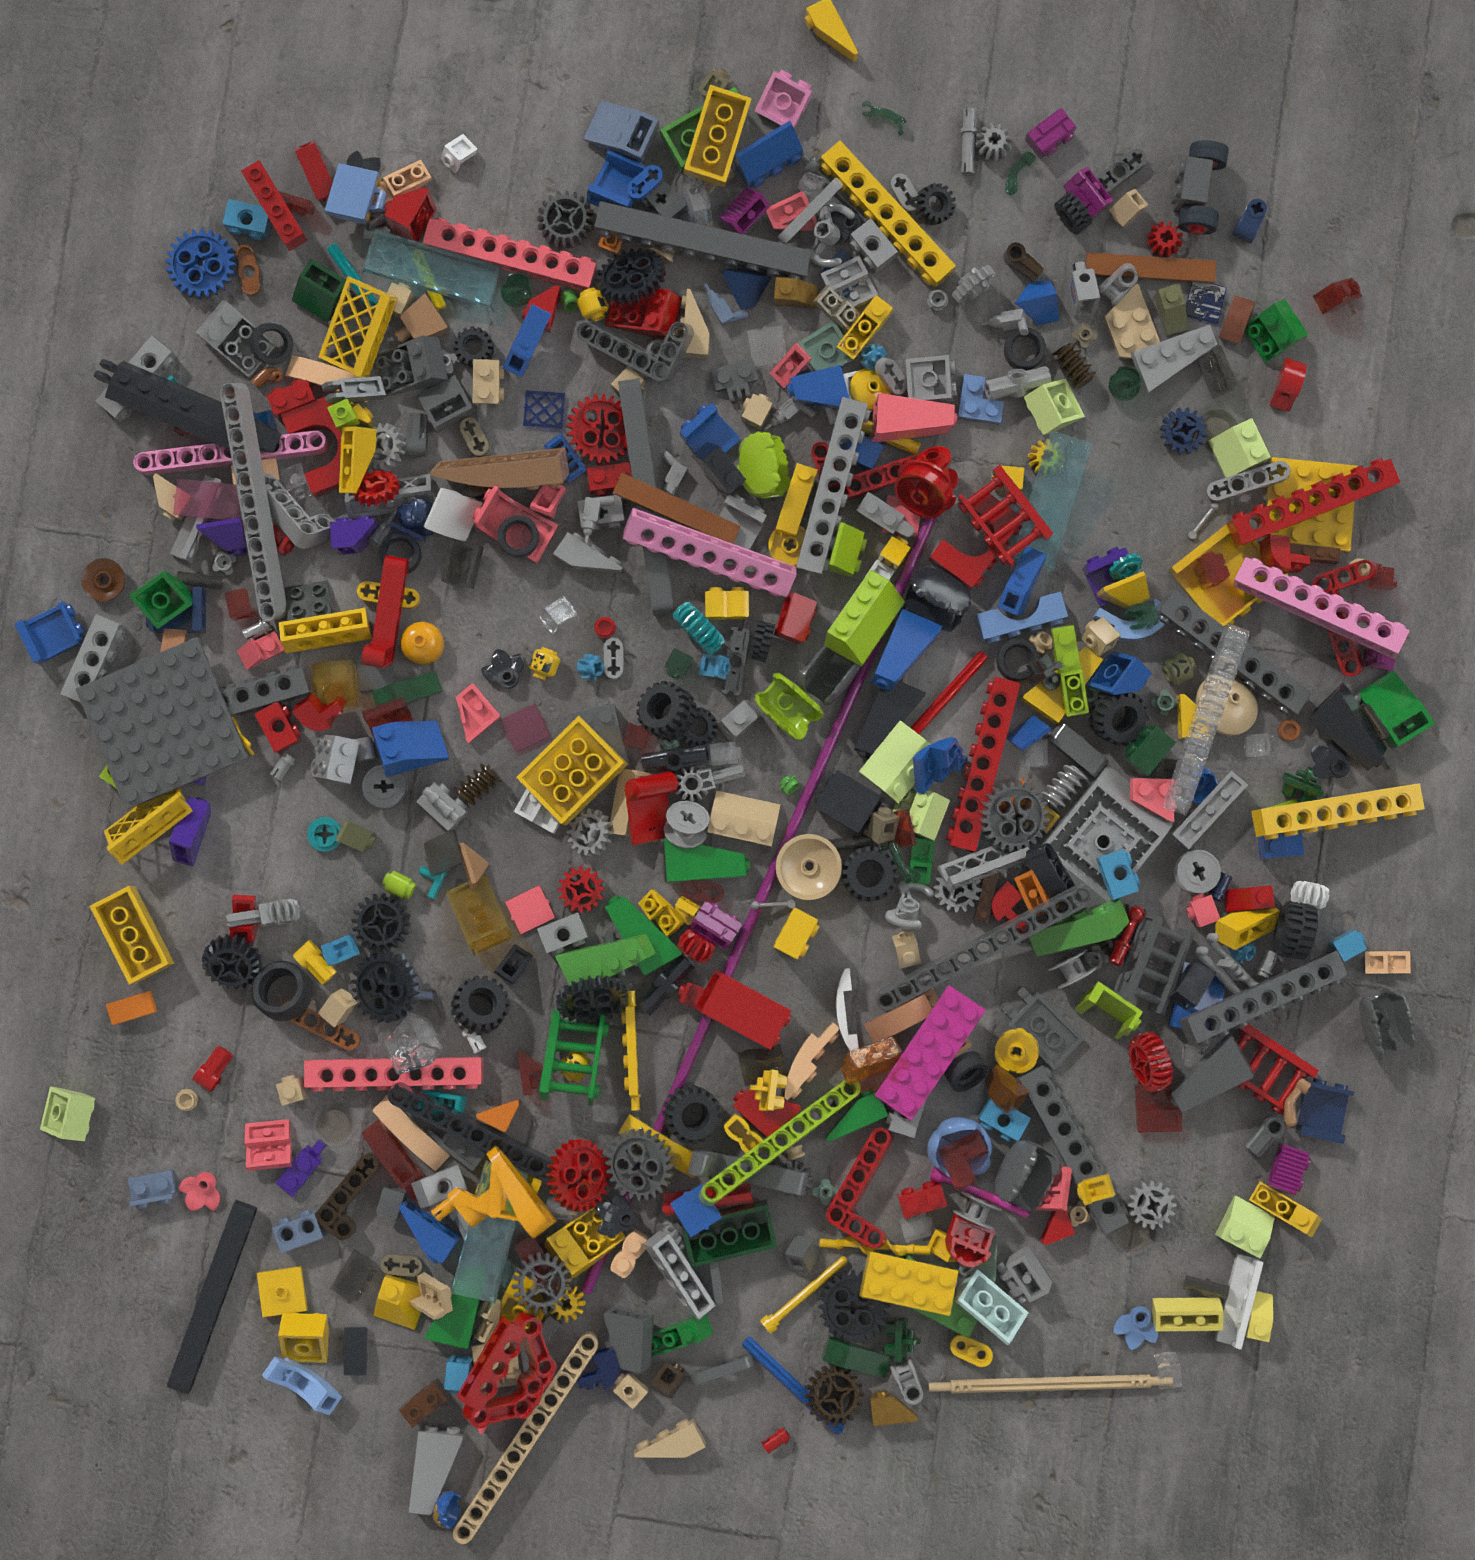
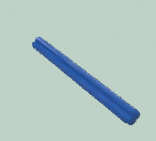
[742,1337,845,1435]

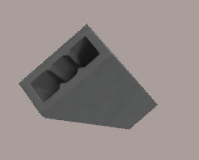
[1169,1033,1254,1113]

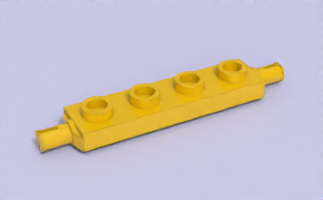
[622,991,641,1110]

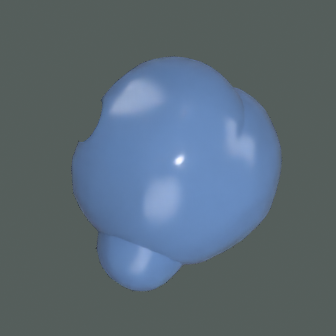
[927,1117,992,1179]

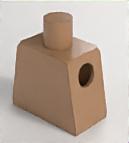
[395,293,450,344]

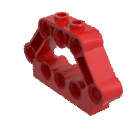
[456,1312,556,1429]

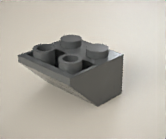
[417,375,475,433]

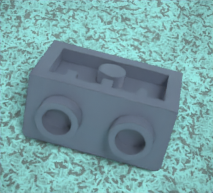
[128,1170,178,1209]

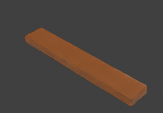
[1086,252,1216,284]
[612,473,740,544]

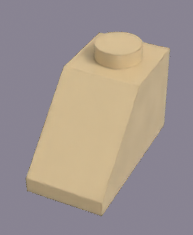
[153,473,194,521]

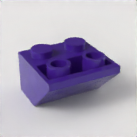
[330,516,379,555]

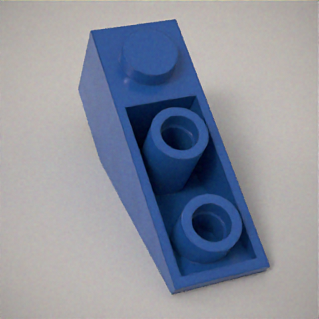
[502,304,552,378]
[997,546,1048,615]

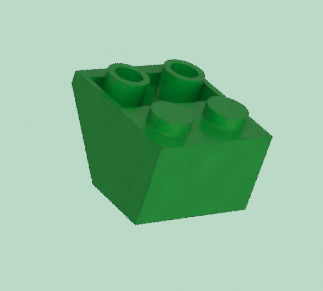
[1245,299,1309,363]

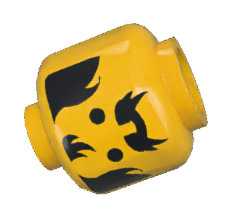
[577,288,609,322]
[529,647,560,680]

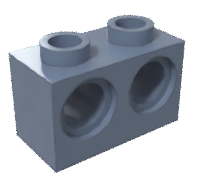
[272,1209,327,1253]

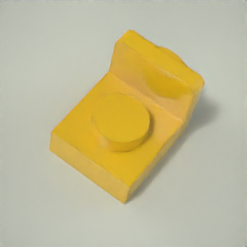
[675,896,701,925]
[928,1229,956,1262]

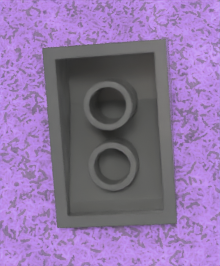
[571,703,630,769]

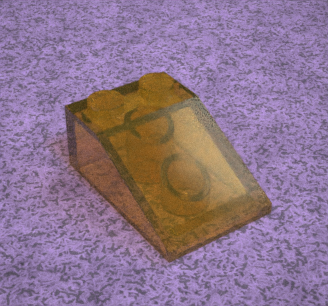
[446,874,514,956]

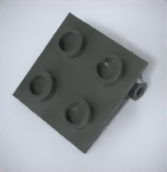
[285,580,333,621]

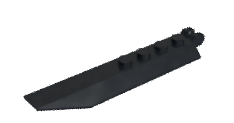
[93,359,282,453]

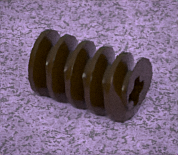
[1052,342,1096,391]
[453,763,503,808]

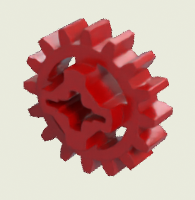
[353,469,400,507]
[557,865,605,913]

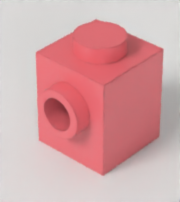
[1186,893,1220,927]

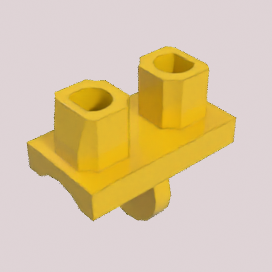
[750,1070,787,1111]

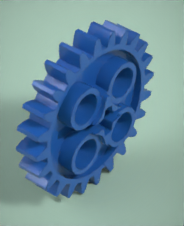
[165,228,237,299]

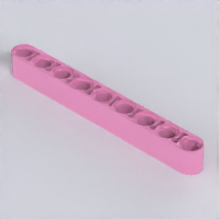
[133,431,329,476]

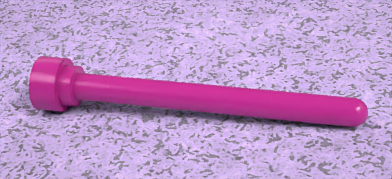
[929,1166,1029,1218]

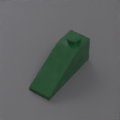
[371,671,443,715]
[822,1335,891,1378]

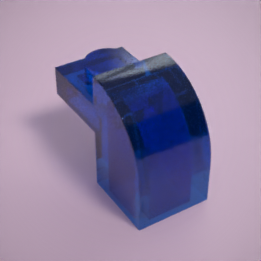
[577,1346,620,1390]

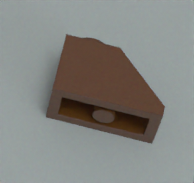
[985,1063,1030,1113]

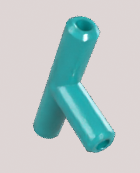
[419,857,452,900]

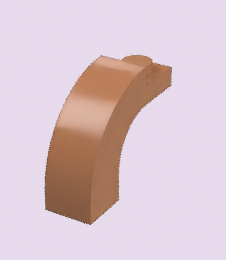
[864,988,939,1043]

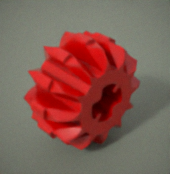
[1146,221,1183,258]
[677,929,716,963]

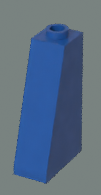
[871,609,942,691]

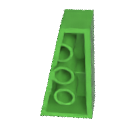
[1029,898,1129,957]

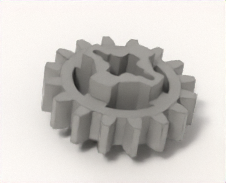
[952,265,995,303]
[369,423,406,471]
[567,808,613,857]
[933,865,981,913]
[1127,1180,1177,1230]

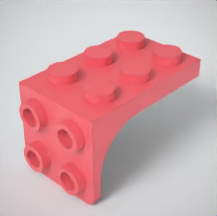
[472,486,559,564]

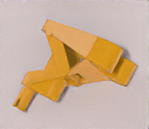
[431,1146,556,1238]

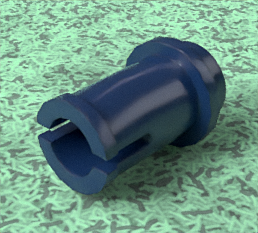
[1209,872,1233,902]

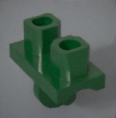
[1281,767,1323,802]
[884,1318,921,1362]

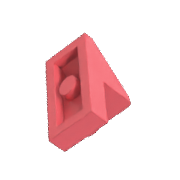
[770,343,812,388]
[530,485,566,519]
[237,631,285,671]

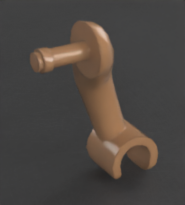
[1284,1079,1311,1129]

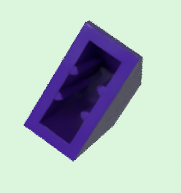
[169,797,211,867]

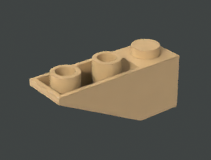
[680,289,710,360]
[634,1419,706,1458]

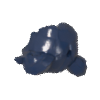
[396,499,435,536]

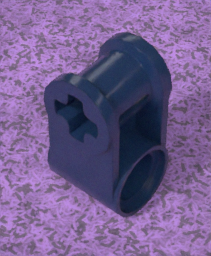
[1232,199,1267,244]

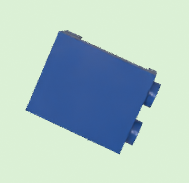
[586,151,647,208]
[14,600,86,665]

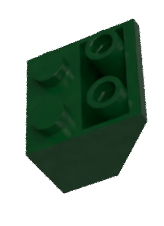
[292,258,351,323]

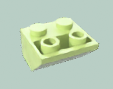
[892,786,950,841]

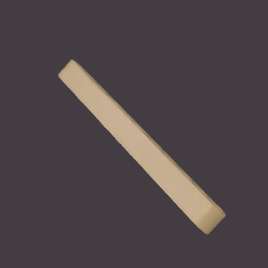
[453,1331,599,1544]

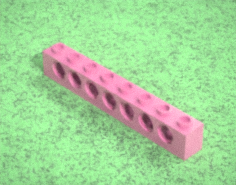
[623,508,797,597]
[1233,557,1410,660]

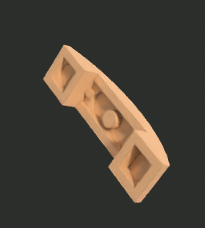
[285,355,368,403]
[372,1094,451,1171]

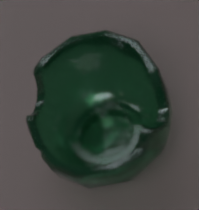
[501,272,533,308]
[1108,366,1142,401]

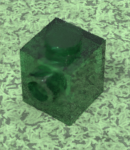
[664,648,694,680]

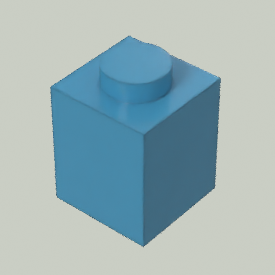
[1328,930,1367,962]

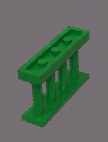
[539,1009,609,1106]

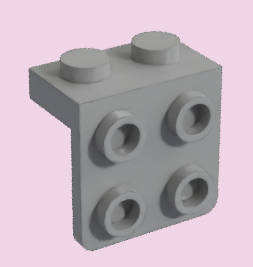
[719,495,767,550]
[311,734,359,784]

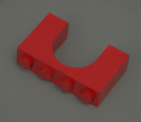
[281,396,342,498]
[929,493,1023,590]

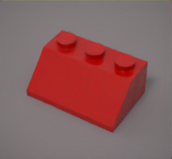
[384,188,437,246]

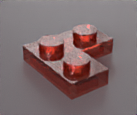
[938,1131,989,1191]

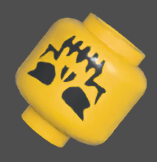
[560,1051,591,1083]

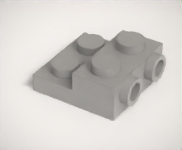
[906,355,957,403]

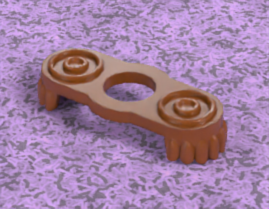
[235,244,261,296]

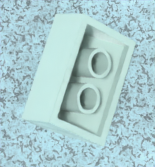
[955,1269,1029,1345]

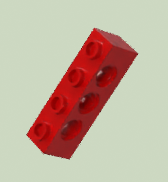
[241,160,308,252]

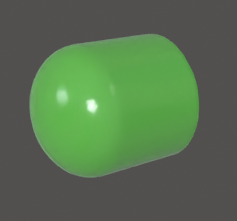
[560,289,578,312]

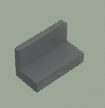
[693,1262,724,1305]

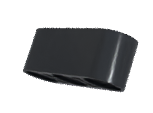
[1026,843,1077,904]

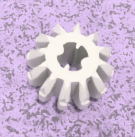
[1290,881,1329,909]

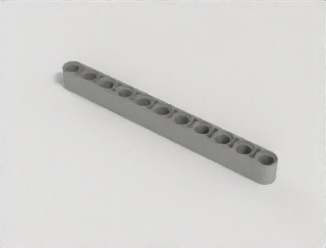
[220,383,287,621]

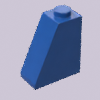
[786,365,850,410]

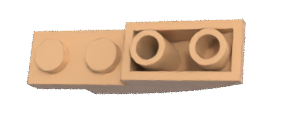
[370,160,432,213]
[784,1022,840,1100]

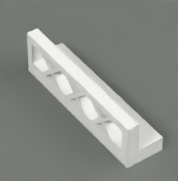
[1215,1253,1263,1349]

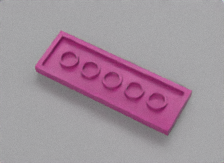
[875,985,986,1121]

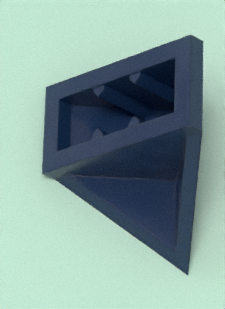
[721,268,772,310]

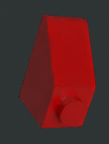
[522,285,561,333]
[1224,885,1275,912]

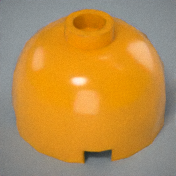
[400,622,445,665]

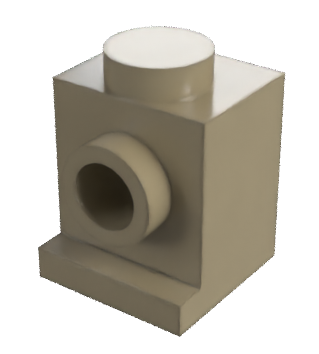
[864,807,899,844]

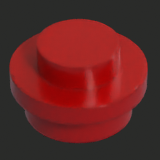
[594,617,616,639]

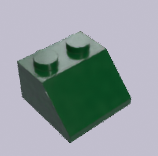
[1123,725,1176,776]

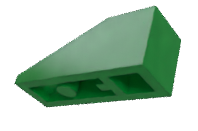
[825,1089,888,1142]

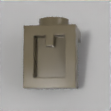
[697,68,734,97]

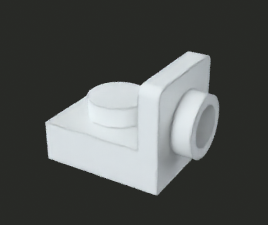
[441,134,477,173]

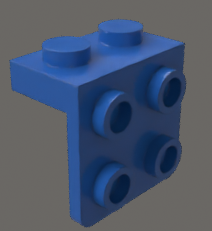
[680,403,740,453]

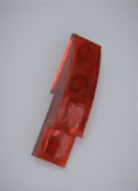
[362,1119,426,1203]

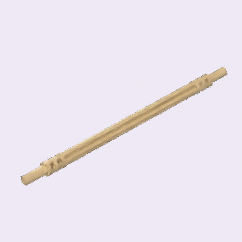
[928,1374,1173,1394]

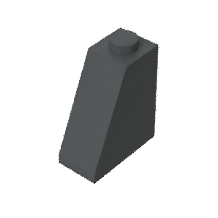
[604,1307,654,1374]

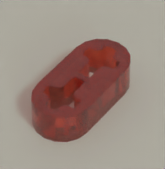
[683,880,724,903]

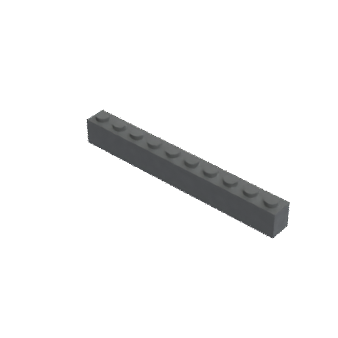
[594,201,811,280]

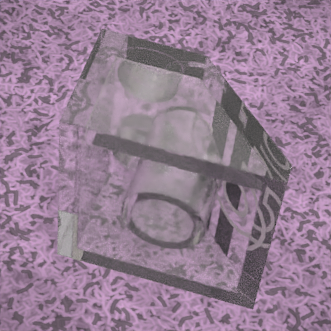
[384,1012,443,1074]

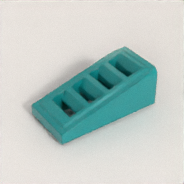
[417,1089,467,1116]

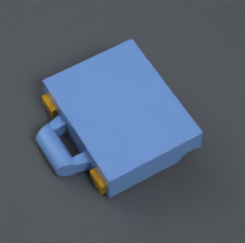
[325,163,387,225]

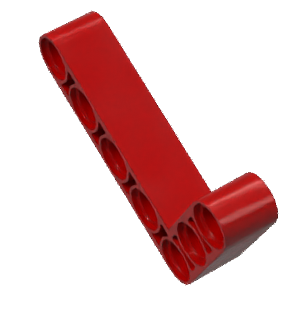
[810,441,918,505]
[361,555,409,669]
[1312,560,1378,677]
[826,1127,894,1248]

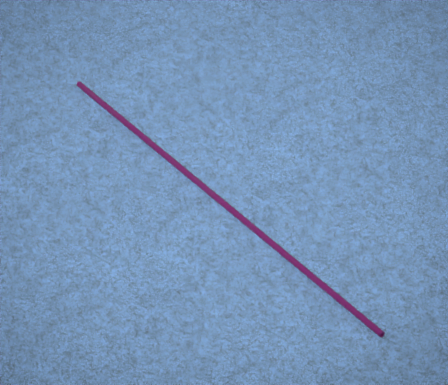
[581,517,937,1295]

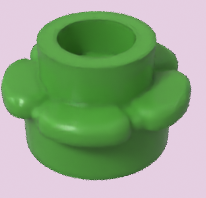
[780,775,800,795]

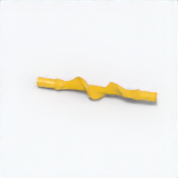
[819,1236,930,1256]

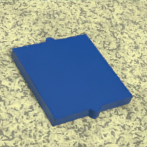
[1006,715,1051,752]
[670,1184,722,1237]

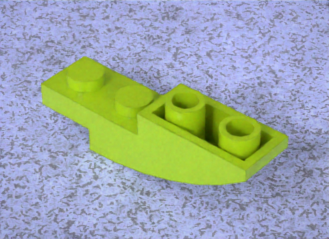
[1051,625,1089,717]

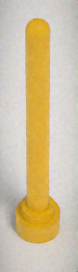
[760,1256,848,1334]

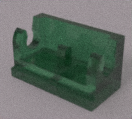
[1123,601,1159,630]

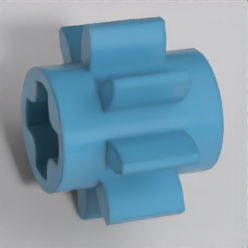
[860,344,887,371]
[577,654,604,681]
[1228,941,1256,964]

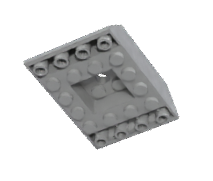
[1025,764,1175,910]

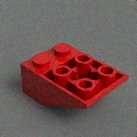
[605,288,682,339]

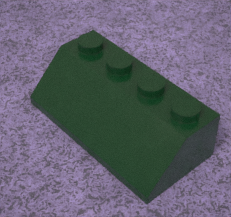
[681,1199,778,1268]

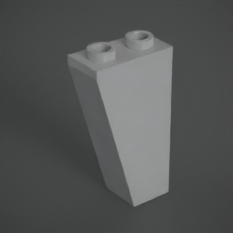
[409,1424,465,1515]

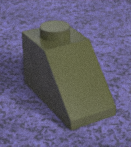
[1154,283,1188,337]
[335,820,376,853]

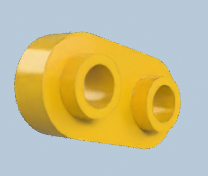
[950,1334,993,1367]

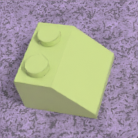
[1024,378,1085,435]
[1208,418,1271,478]
[40,1086,95,1141]
[1215,1195,1275,1258]

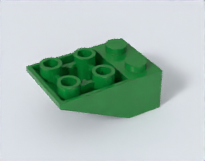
[1359,671,1435,749]

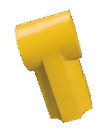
[293,940,337,985]

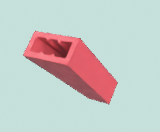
[871,393,957,442]

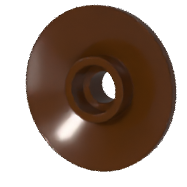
[81,558,125,602]

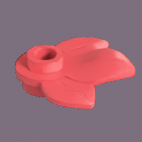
[179,1172,220,1211]

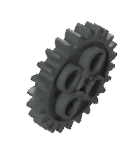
[979,780,1050,852]
[605,1128,676,1201]

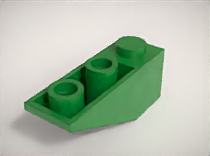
[651,1314,714,1357]

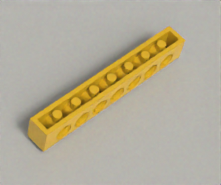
[820,140,956,288]
[1251,783,1425,840]

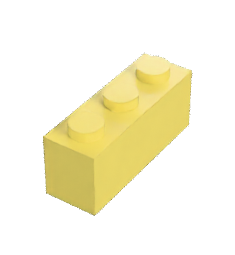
[1152,1297,1224,1331]

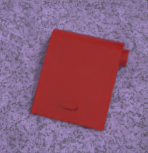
[624,771,678,845]

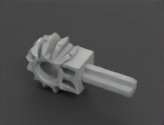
[675,765,745,802]
[226,899,300,927]

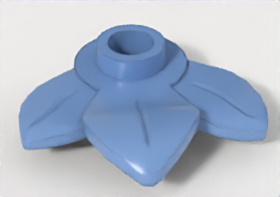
[1113,1306,1158,1350]

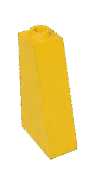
[1020,646,1103,725]

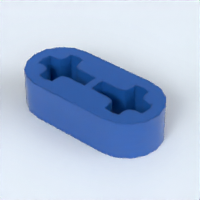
[627,165,663,202]

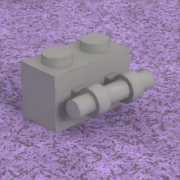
[416,782,468,832]
[996,1246,1053,1304]

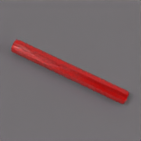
[910,651,988,735]

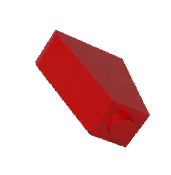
[295,140,333,202]
[733,1088,801,1137]

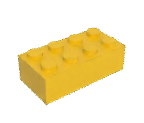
[683,85,752,187]
[90,886,175,985]
[859,1251,958,1316]

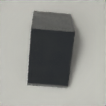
[494,944,533,985]

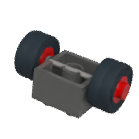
[1171,140,1229,235]

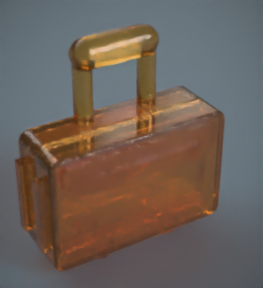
[840,1036,903,1084]

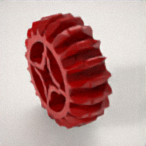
[1128,1032,1173,1092]

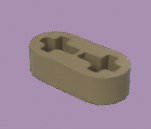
[460,417,490,457]
[380,1253,423,1277]

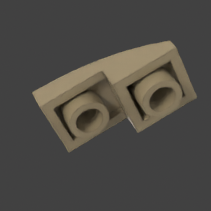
[813,285,861,331]

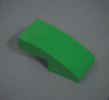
[908,836,935,885]

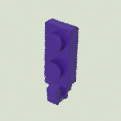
[275,1139,327,1197]

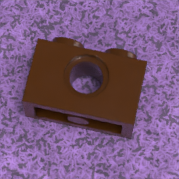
[399,1378,450,1428]

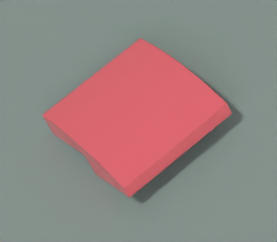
[245,1119,292,1171]

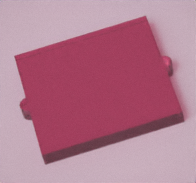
[500,704,550,752]

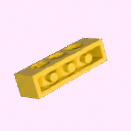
[279,608,372,654]

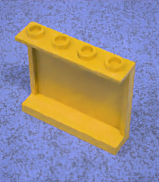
[1168,519,1288,629]

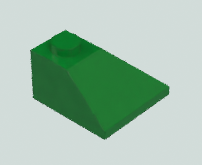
[129,570,193,629]

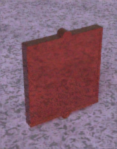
[887,809,917,849]

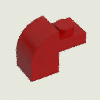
[1269,358,1306,412]
[1259,534,1310,574]
[292,693,346,731]
[991,881,1027,931]
[229,894,258,944]

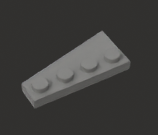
[1131,324,1217,394]

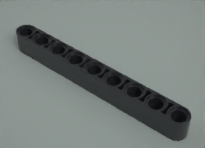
[388,1082,566,1183]
[167,1199,258,1395]

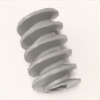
[1041,765,1088,812]

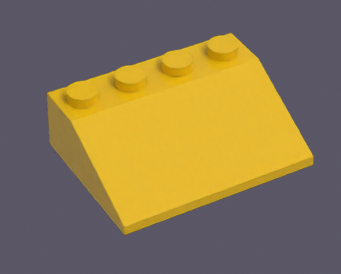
[516,716,628,826]

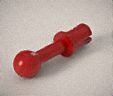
[1108,906,1145,967]

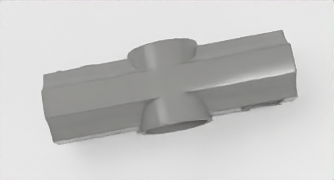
[984,366,1051,400]

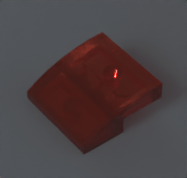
[362,697,415,736]
[1135,1084,1182,1133]

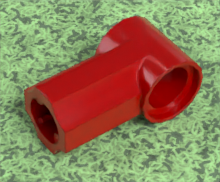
[192,1045,234,1093]

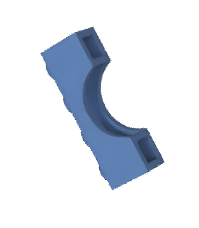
[975,592,1068,644]

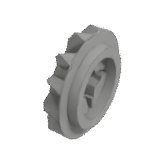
[662,1221,686,1253]

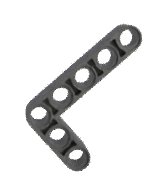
[576,322,694,382]
[688,1150,809,1195]

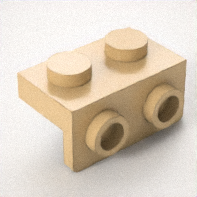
[472,359,505,406]
[411,1272,453,1319]

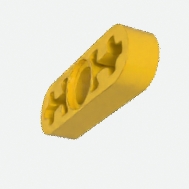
[357,581,420,609]

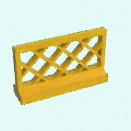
[318,276,398,377]
[104,788,192,865]

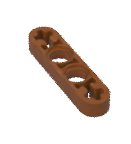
[282,1001,361,1050]

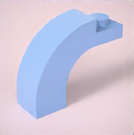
[1093,599,1164,642]
[262,1357,342,1415]

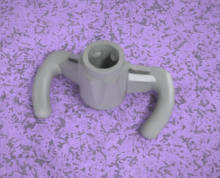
[810,203,855,267]
[885,881,934,929]

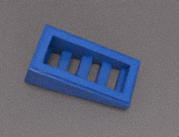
[544,433,587,483]

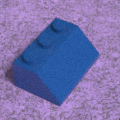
[735,121,803,188]

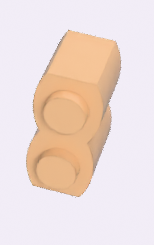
[611,1229,648,1278]

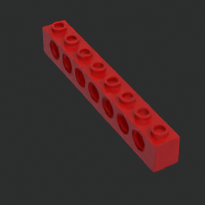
[1226,458,1401,547]
[946,676,1021,853]

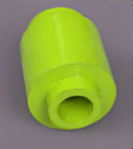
[382,871,417,900]

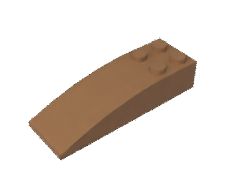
[430,447,569,490]

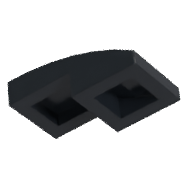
[343,1327,368,1376]

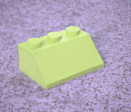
[859,721,930,804]

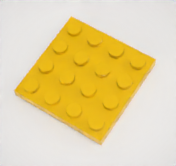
[1263,457,1358,552]

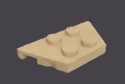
[1104,284,1160,360]

